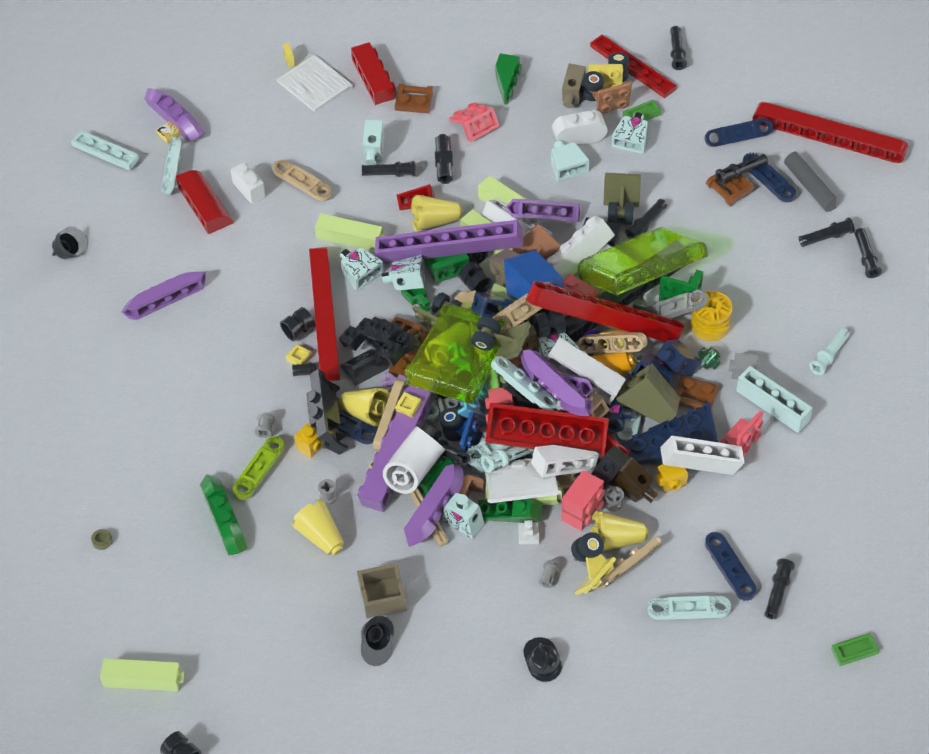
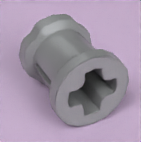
[255,412,275,438]
[318,479,337,505]

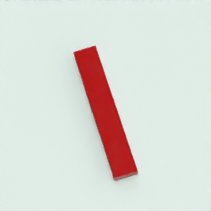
[590,34,677,98]

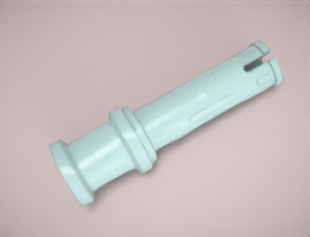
[809,328,850,375]
[481,447,534,473]

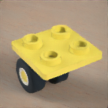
[588,52,629,89]
[571,532,616,595]

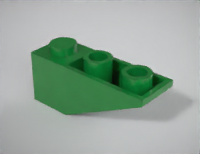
[495,53,522,105]
[478,498,542,523]

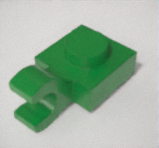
[401,288,431,312]

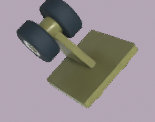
[603,173,641,225]
[412,292,462,335]
[471,317,531,360]

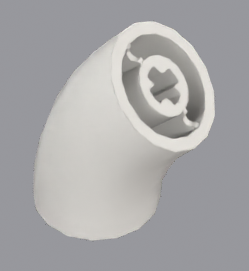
[383,426,445,494]

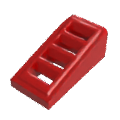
[396,184,435,211]

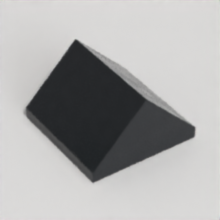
[340,348,388,386]

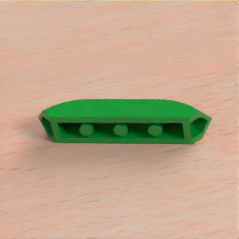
[200,474,248,555]

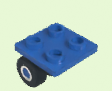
[439,408,483,466]

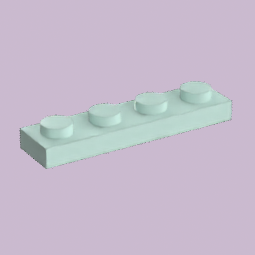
[71,130,139,171]

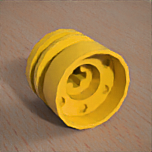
[690,291,732,342]

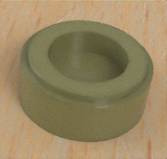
[91,529,112,550]

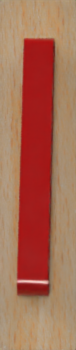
[752,102,909,163]
[309,247,340,381]
[526,281,685,342]

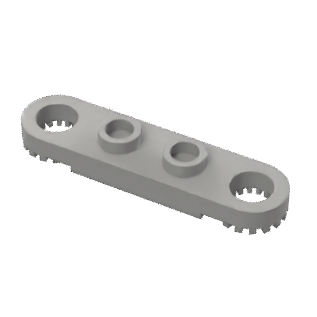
[643,289,708,318]

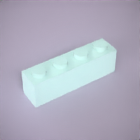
[736,366,813,433]

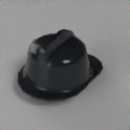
[52,226,88,260]
[361,616,394,666]
[523,637,562,682]

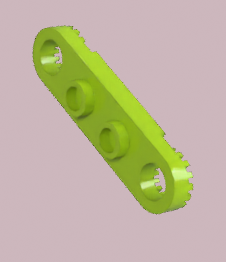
[233,436,285,500]

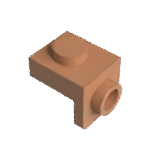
[459,474,485,499]

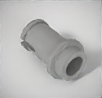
[539,560,559,588]

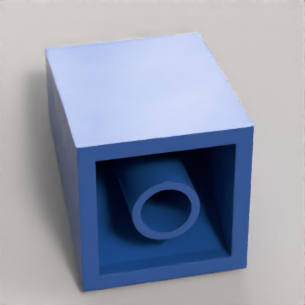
[504,250,564,299]

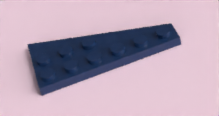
[600,402,719,465]

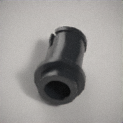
[292,362,316,377]

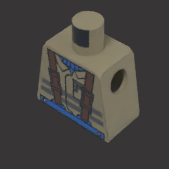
[562,63,586,108]

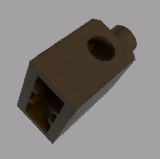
[610,457,658,503]

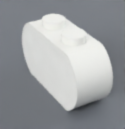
[552,110,607,146]

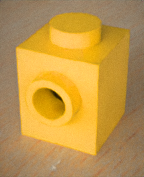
[294,423,324,458]
[655,465,688,493]

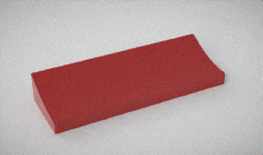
[485,403,609,459]

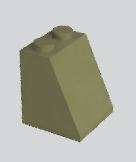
[616,363,680,424]

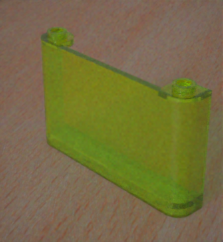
[577,227,708,295]
[405,303,505,404]

